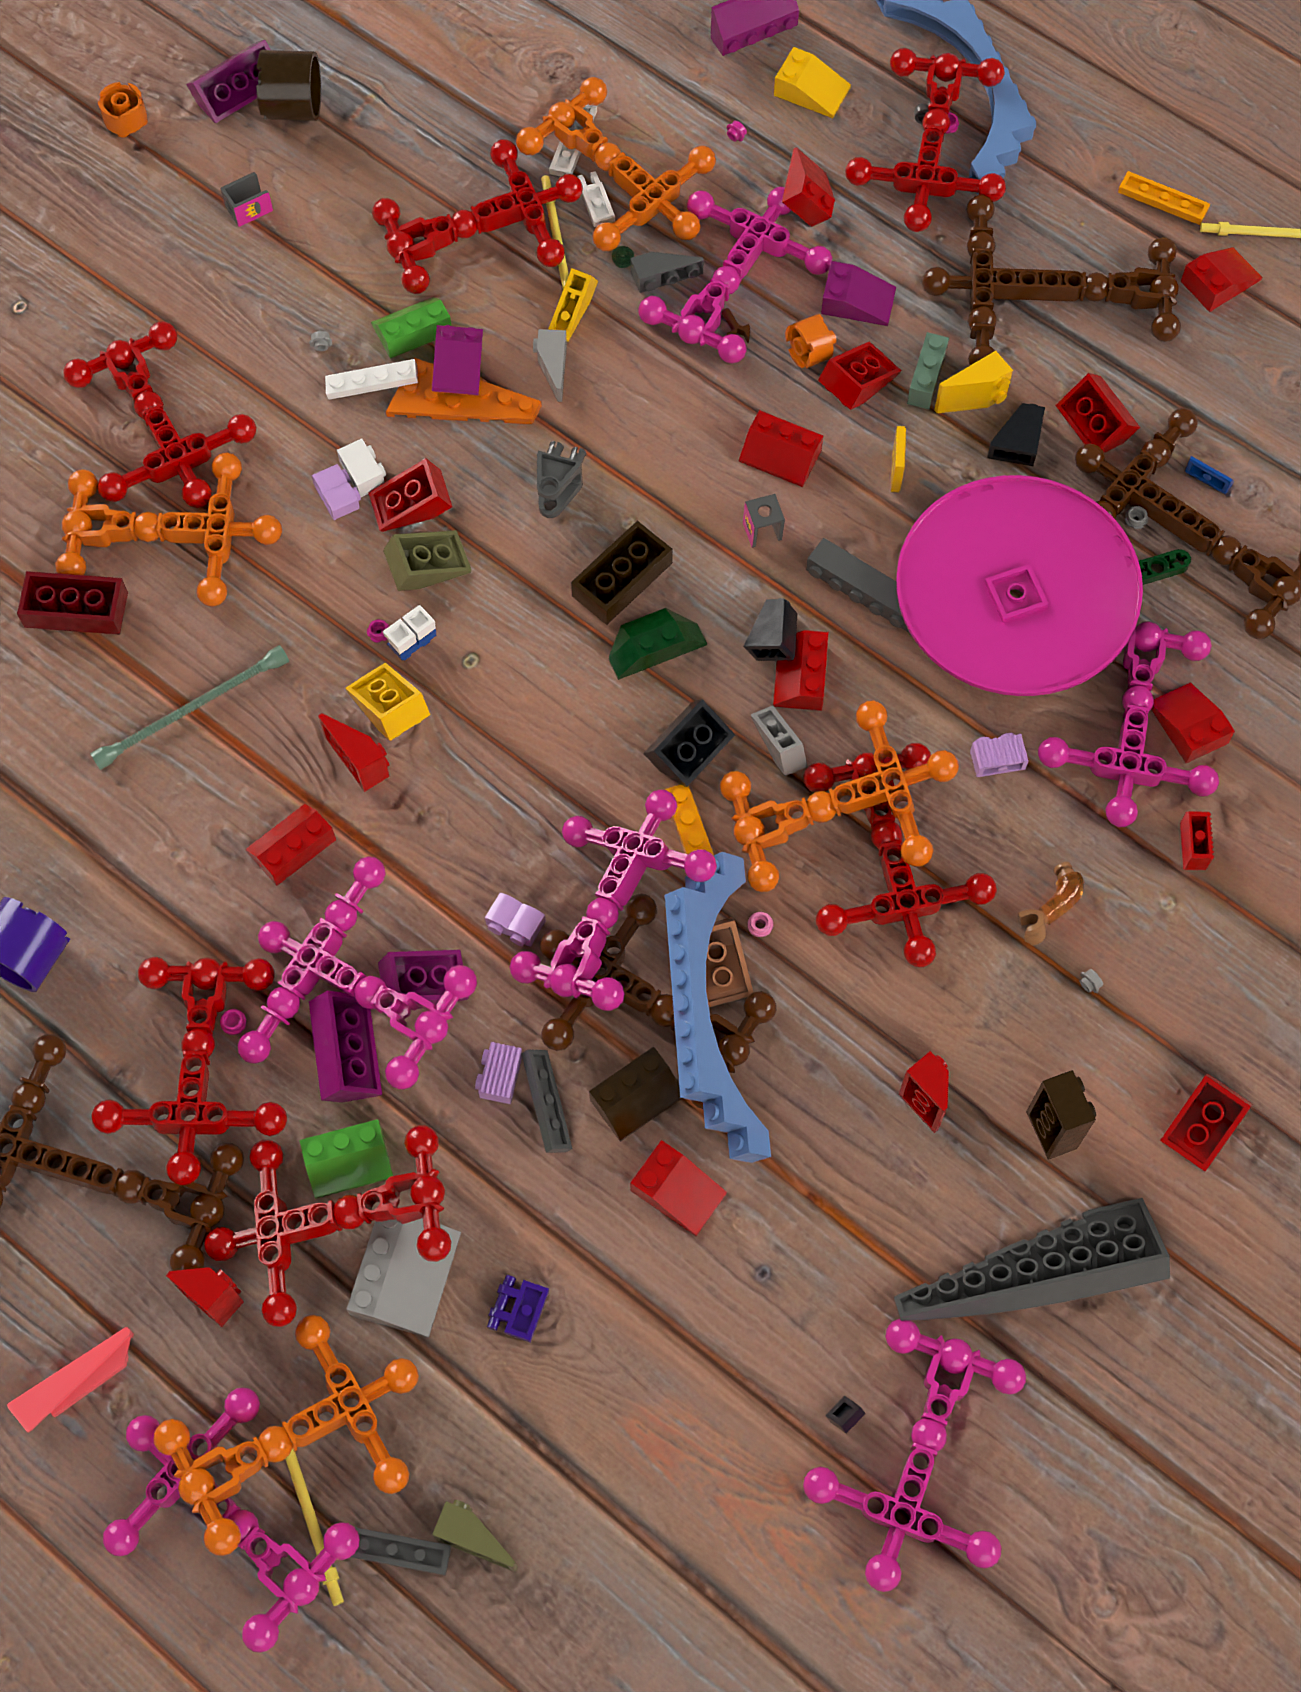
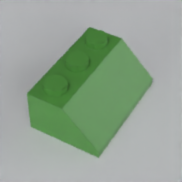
[371,297,452,359]
[299,1119,393,1199]

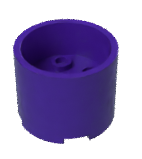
[0,897,70,992]

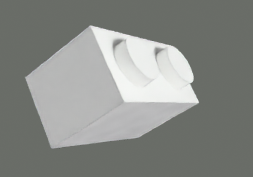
[337,439,386,497]

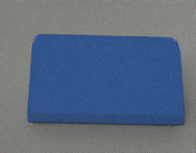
[1185,456,1234,494]

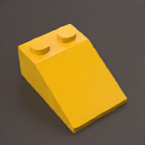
[774,47,851,118]
[934,351,1013,413]
[345,663,430,741]

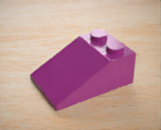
[821,261,896,326]
[432,325,483,395]
[378,950,469,1009]

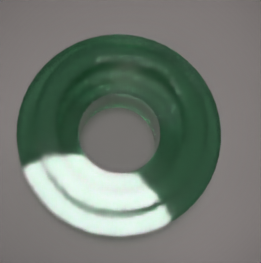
[612,246,634,268]

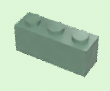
[907,332,949,409]

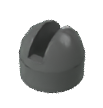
[914,103,929,123]

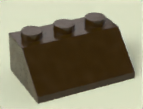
[589,1047,682,1142]

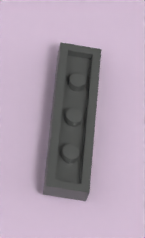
[521,1049,573,1153]
[350,1527,452,1576]

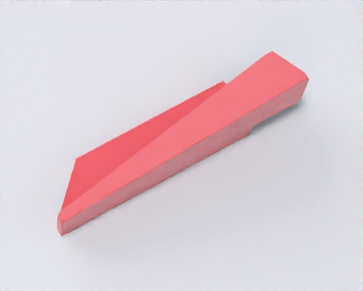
[7,1327,134,1433]

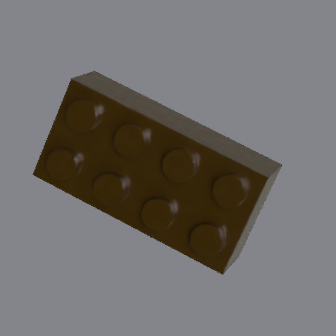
[571,520,673,625]
[1026,1070,1097,1160]

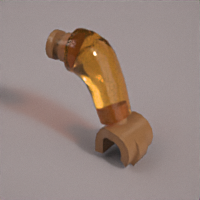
[1018,862,1084,945]

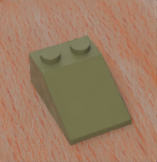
[383,530,472,591]
[432,1499,518,1572]

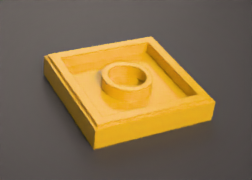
[891,426,906,492]

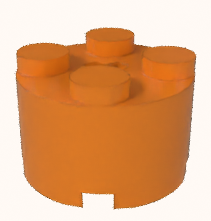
[98,82,148,138]
[785,314,837,369]

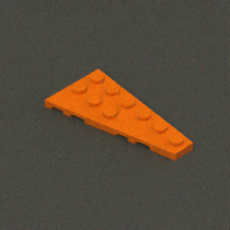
[386,357,542,424]

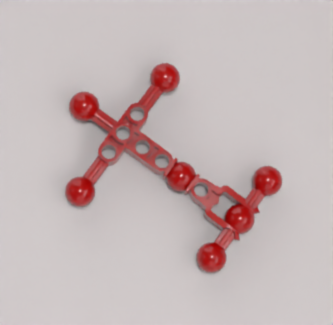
[845,48,1006,232]
[372,139,583,294]
[63,321,257,509]
[803,743,997,968]
[91,957,287,1186]
[204,1125,452,1327]

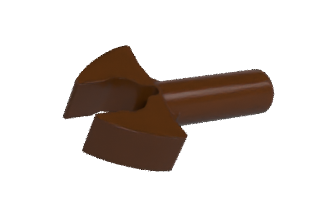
[722,308,750,343]

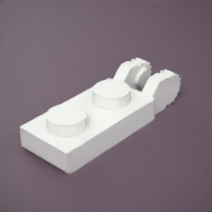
[577,171,615,227]

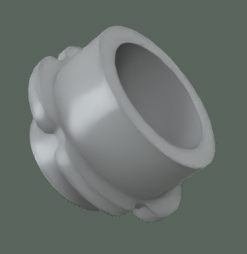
[309,331,332,351]
[1125,506,1148,529]
[1079,969,1103,993]

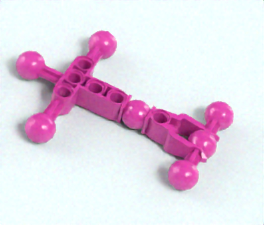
[638,187,833,364]
[1038,621,1219,827]
[509,790,717,1011]
[803,1319,1026,1592]
[103,1387,360,1653]

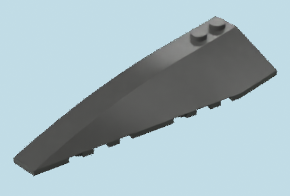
[894,1198,1170,1321]

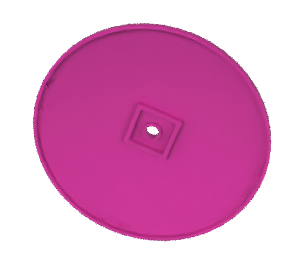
[896,475,1143,696]

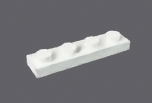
[549,105,597,177]
[325,359,418,400]

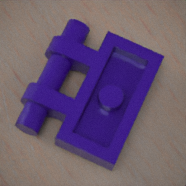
[487,1275,550,1343]

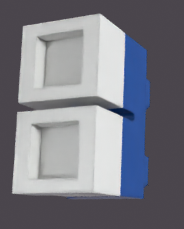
[383,605,437,661]

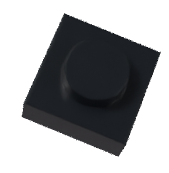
[825,1396,865,1434]

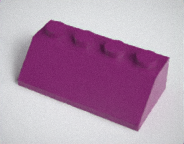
[711,0,799,56]
[186,40,271,123]
[308,990,382,1103]

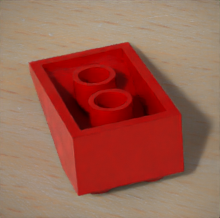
[782,147,835,227]
[1180,247,1263,312]
[818,341,902,410]
[368,458,453,532]
[1151,682,1235,763]
[318,713,390,792]
[1160,1074,1253,1172]
[630,1140,727,1236]

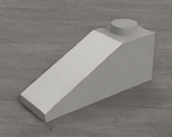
[533,329,567,402]
[751,706,807,776]

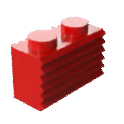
[1180,811,1215,870]

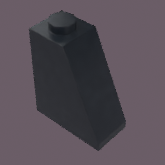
[987,403,1045,467]
[743,598,798,661]

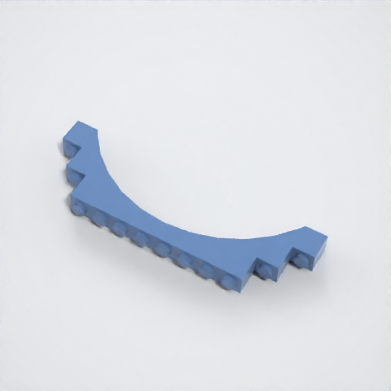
[876,0,1036,194]
[665,852,771,1163]

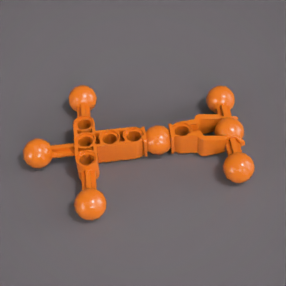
[516,77,716,251]
[55,452,282,607]
[720,700,959,892]
[153,1315,419,1556]

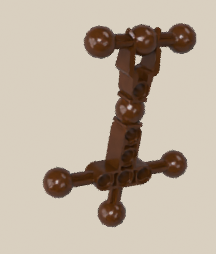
[540,893,777,1109]

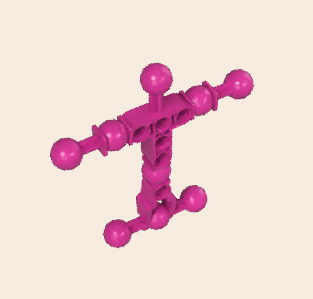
[237,856,477,1090]

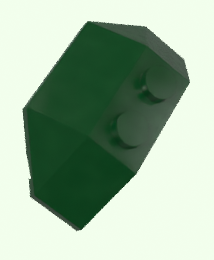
[608,608,707,680]

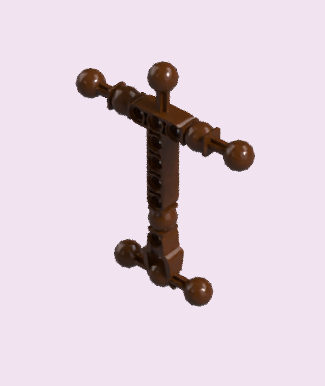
[922,195,1181,365]
[1075,408,1301,639]
[0,1034,244,1271]

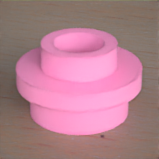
[748,912,773,937]

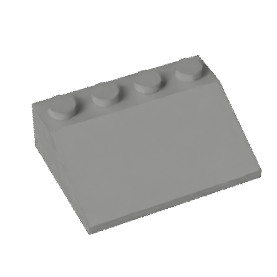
[346,1218,461,1338]

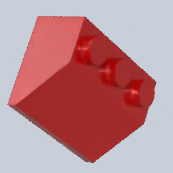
[1055,373,1141,453]
[739,410,823,487]
[773,630,829,711]
[245,804,336,886]
[899,1051,949,1133]
[166,1267,244,1327]

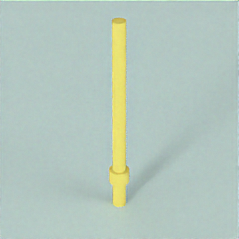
[541,175,569,289]
[1200,222,1301,238]
[285,1449,344,1606]

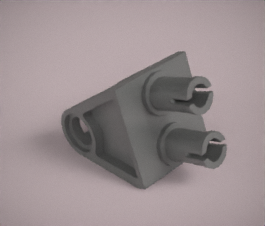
[537,441,587,518]

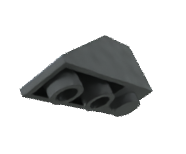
[630,252,704,293]

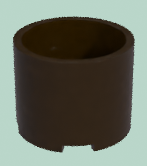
[256,50,321,121]

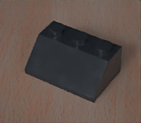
[643,699,735,787]

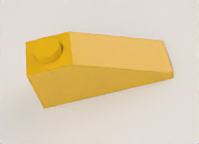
[548,268,598,342]

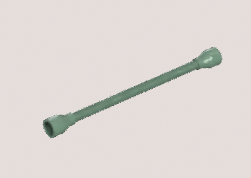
[90,645,289,770]

